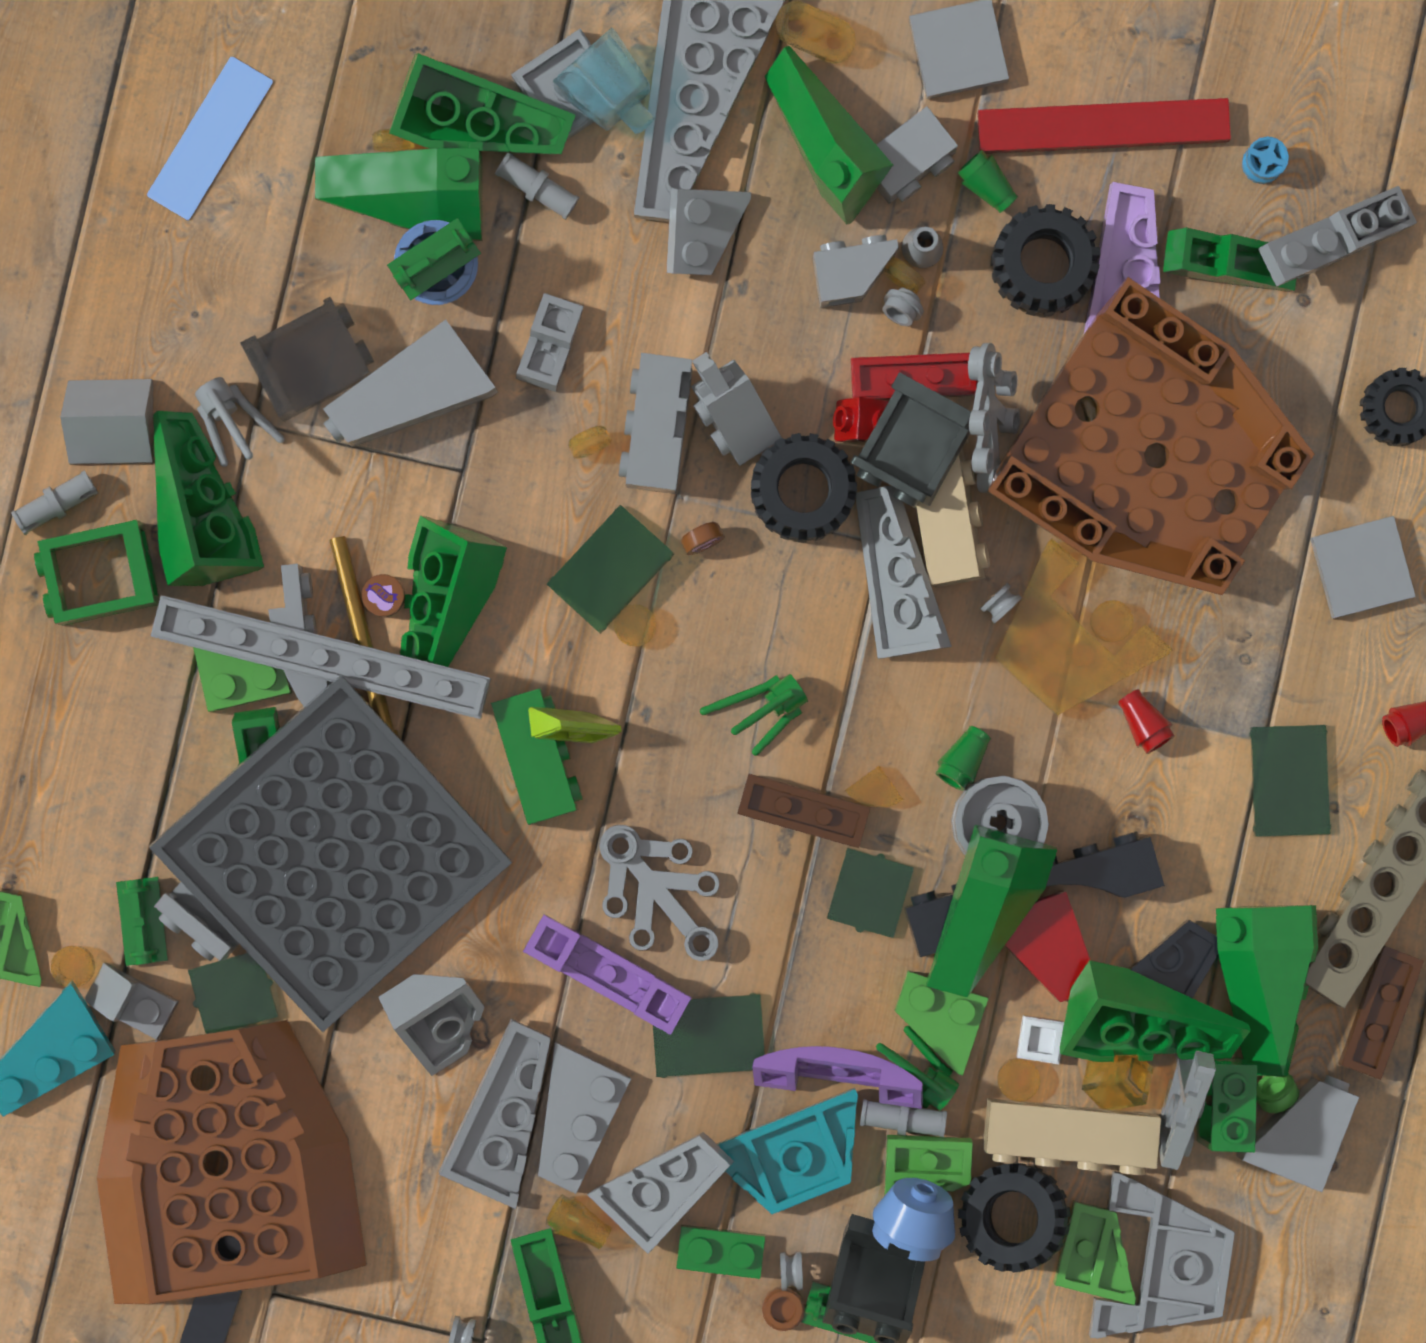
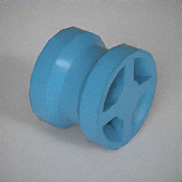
[1242,136,1289,184]

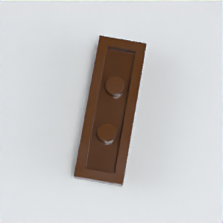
[737,773,870,848]
[1338,946,1424,1080]

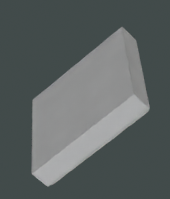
[909,0,1009,99]
[511,29,627,140]
[1310,516,1416,619]

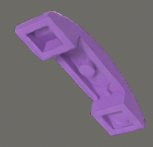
[523,914,692,1035]
[752,1046,923,1109]

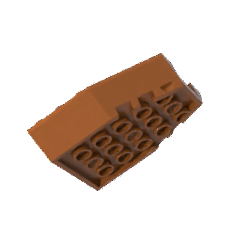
[988,277,1315,595]
[97,1020,367,1304]

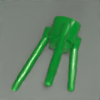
[700,674,808,756]
[876,1026,959,1111]

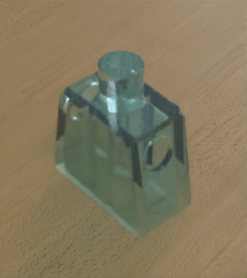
[553,27,654,135]

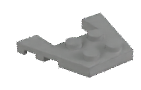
[1159,1050,1216,1170]
[1089,1171,1235,1339]

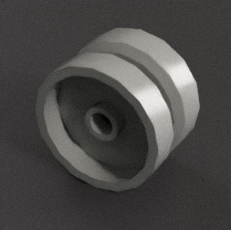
[951,776,1049,855]

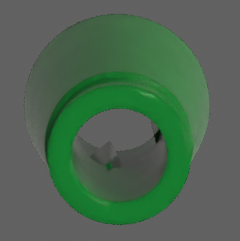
[957,150,1018,213]
[936,726,991,791]

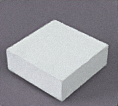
[1016,1015,1064,1064]

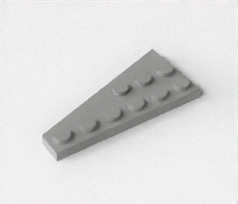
[634,0,785,222]

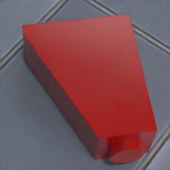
[1005,891,1090,1002]

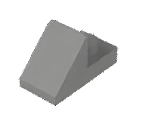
[85,962,179,1040]

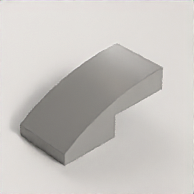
[516,293,584,392]

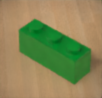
[491,688,583,825]

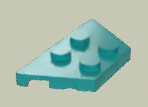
[716,1088,858,1214]

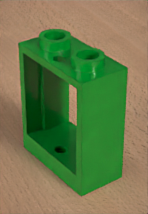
[34,520,160,626]
[1197,1057,1257,1153]

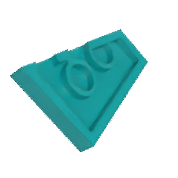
[0,980,115,1117]

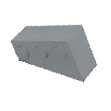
[619,353,693,494]

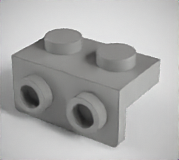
[154,882,239,961]

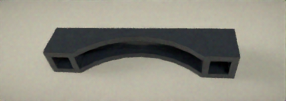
[904,831,1165,957]

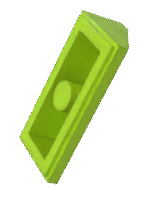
[528,707,622,743]

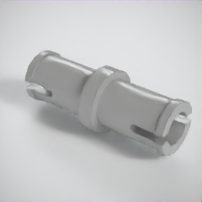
[495,152,580,220]
[11,470,99,535]
[860,1099,947,1138]

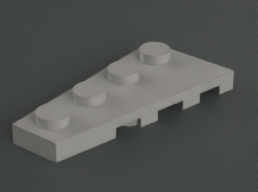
[855,486,952,659]
[438,1019,551,1209]

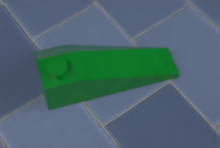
[764,46,893,225]
[389,53,576,154]
[315,148,482,241]
[153,411,264,586]
[400,516,507,667]
[926,825,1058,997]
[1216,905,1318,1076]
[1060,960,1251,1062]

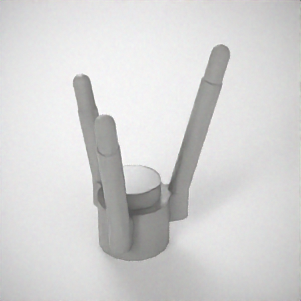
[195,377,285,467]

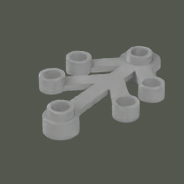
[968,343,1020,493]
[599,825,719,961]

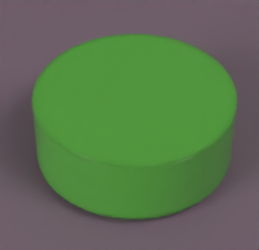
[1256,1073,1299,1113]

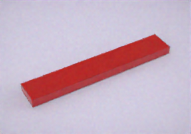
[977,98,1231,154]

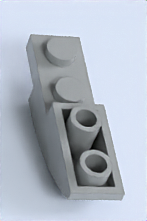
[1258,186,1417,287]
[268,564,332,707]

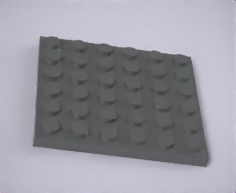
[149,675,512,1032]

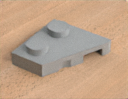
[667,188,751,275]

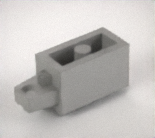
[691,352,782,466]

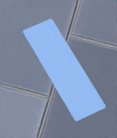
[147,57,273,220]

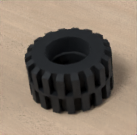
[990,204,1100,317]
[751,433,857,543]
[958,1163,1071,1273]

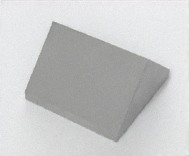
[60,379,154,465]

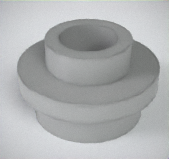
[883,288,924,326]

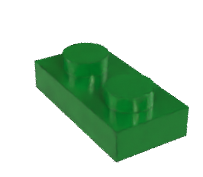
[676,1224,765,1279]

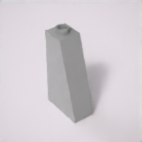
[323,319,498,447]

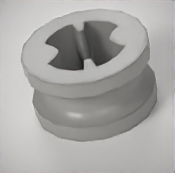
[980,583,1022,624]
[780,1252,803,1291]
[449,1316,476,1343]

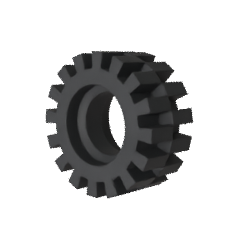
[1360,368,1426,446]

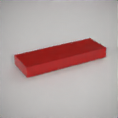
[850,353,978,400]

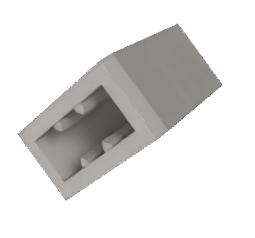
[1236,1075,1359,1192]

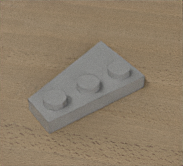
[538,1042,631,1194]
[587,1132,734,1253]

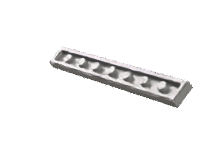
[151,595,491,719]

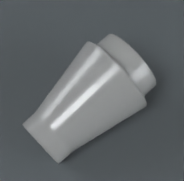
[902,227,943,268]

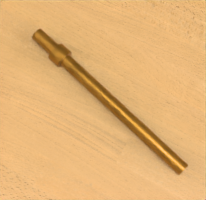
[329,536,400,738]

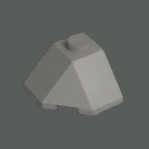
[378,974,485,1076]

